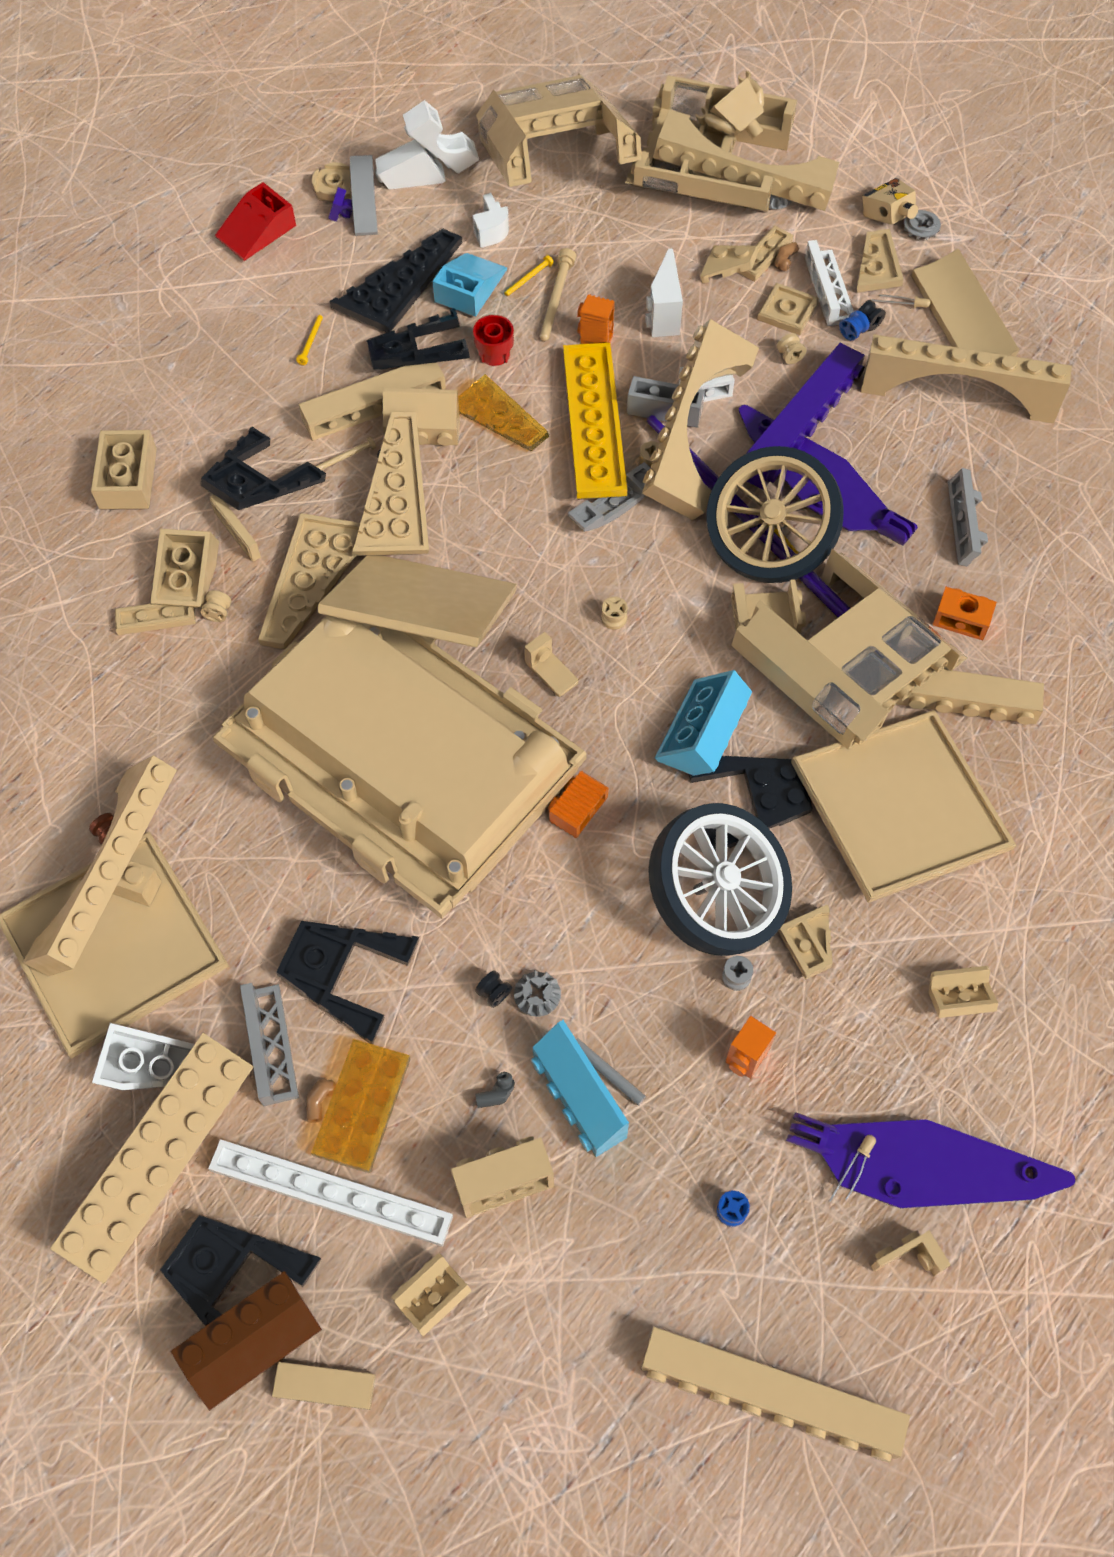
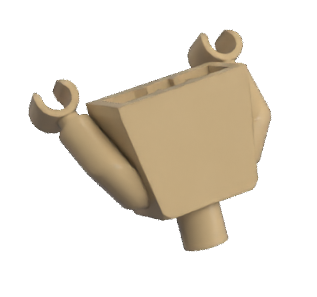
[695,71,764,139]

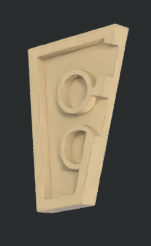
[857,229,904,293]

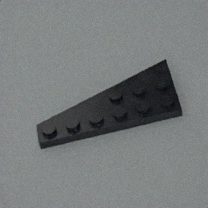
[330,228,462,333]

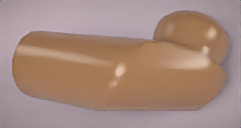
[775,242,799,271]
[306,1078,336,1123]

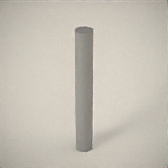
[576,1038,646,1106]

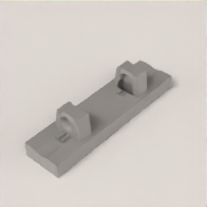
[948,468,988,567]

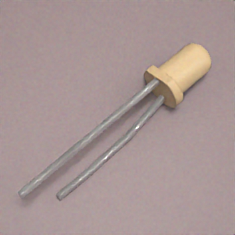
[871,294,930,308]
[829,1135,876,1202]

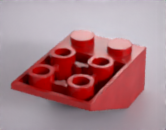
[215,182,296,261]

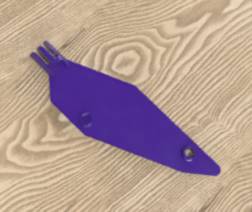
[739,405,918,546]
[786,1112,1075,1209]

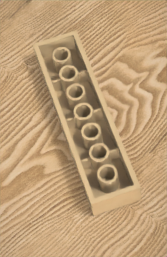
[50,1033,254,1284]

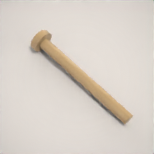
[316,437,376,470]

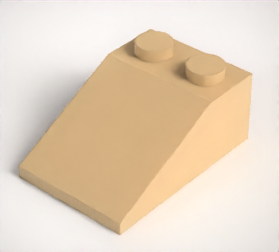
[150,529,219,608]

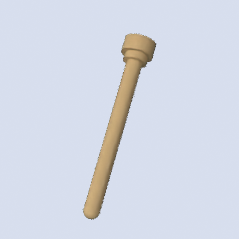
[540,248,577,341]

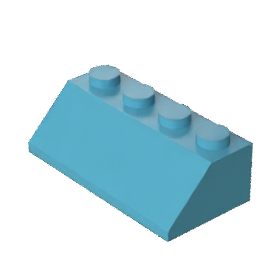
[655,670,752,776]
[531,1020,629,1157]

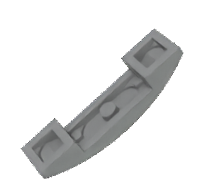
[350,155,378,236]
[568,462,650,532]

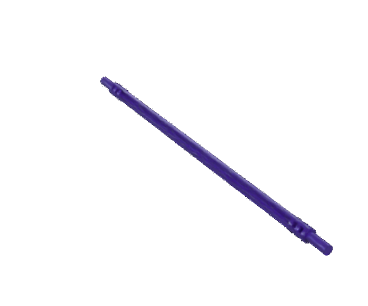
[647,415,892,662]

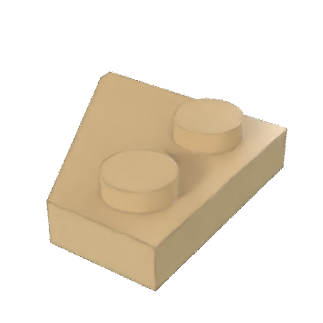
[700,245,758,283]
[778,905,832,980]

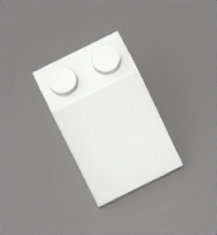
[645,248,683,337]

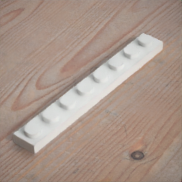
[208,1139,453,1247]

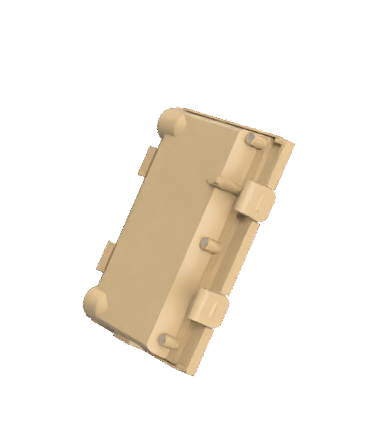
[212,615,586,919]

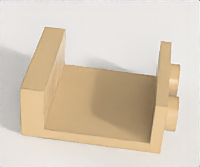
[731,580,806,634]

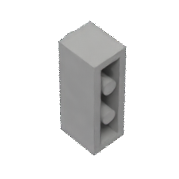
[627,376,705,428]

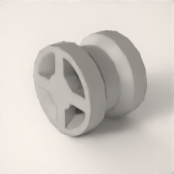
[722,956,753,991]

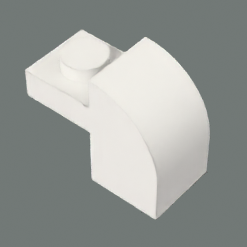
[473,193,509,248]

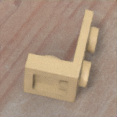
[524,632,578,697]
[871,1230,951,1276]

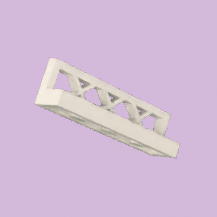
[805,240,854,326]

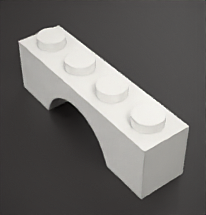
[403,100,479,174]

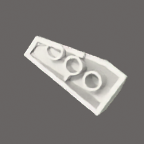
[92,1023,195,1090]

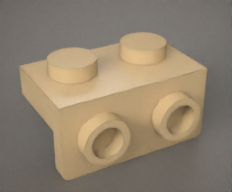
[928,966,998,1018]
[391,1253,472,1336]

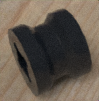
[859,300,886,331]
[475,970,512,1008]

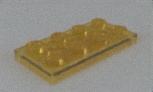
[311,1039,411,1173]

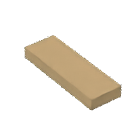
[737,226,794,282]
[210,495,261,562]
[115,604,196,635]
[272,1362,376,1410]

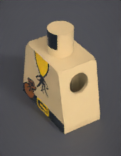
[862,178,918,224]

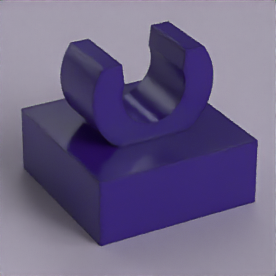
[328,187,353,222]

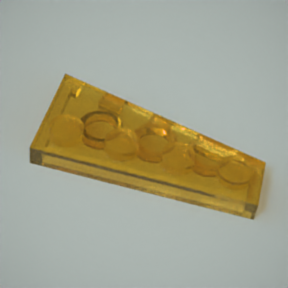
[458,374,549,452]

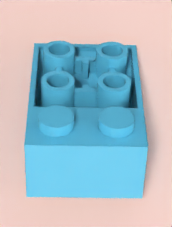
[432,253,507,317]

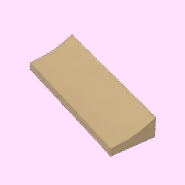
[912,248,1019,377]

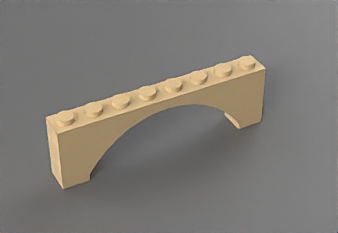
[653,109,839,211]
[642,319,759,520]
[861,334,1072,424]
[23,755,177,976]

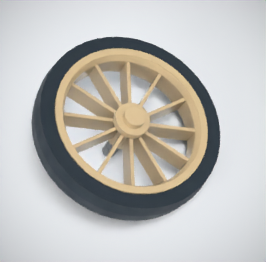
[707,446,844,583]

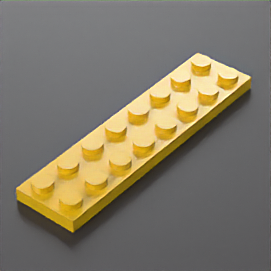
[563,343,627,499]

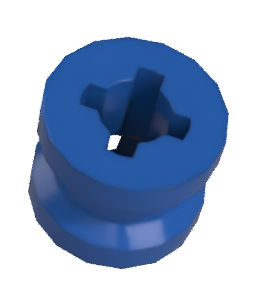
[839,310,870,341]
[716,1190,750,1227]

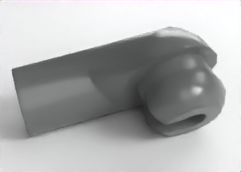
[475,1072,515,1108]

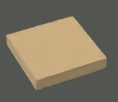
[757,283,819,335]

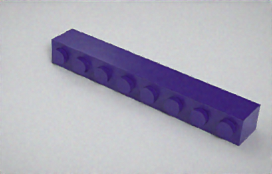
[746,343,865,490]

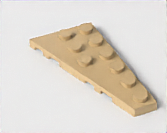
[352,412,429,556]
[258,513,360,649]

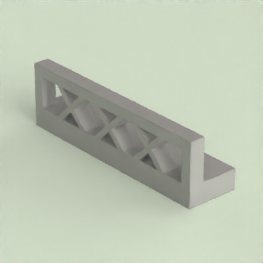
[240,983,299,1106]

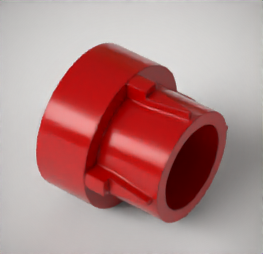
[473,315,514,366]

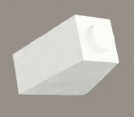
[375,139,446,190]

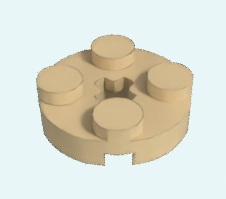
[312,162,352,201]

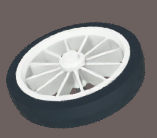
[649,803,792,956]

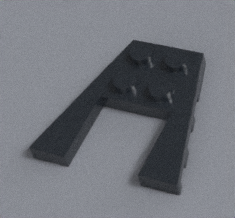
[367,308,470,370]
[201,427,326,511]
[689,756,812,852]
[276,921,419,1045]
[160,1215,322,1326]

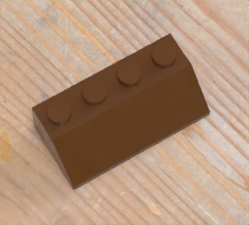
[170,1271,322,1411]

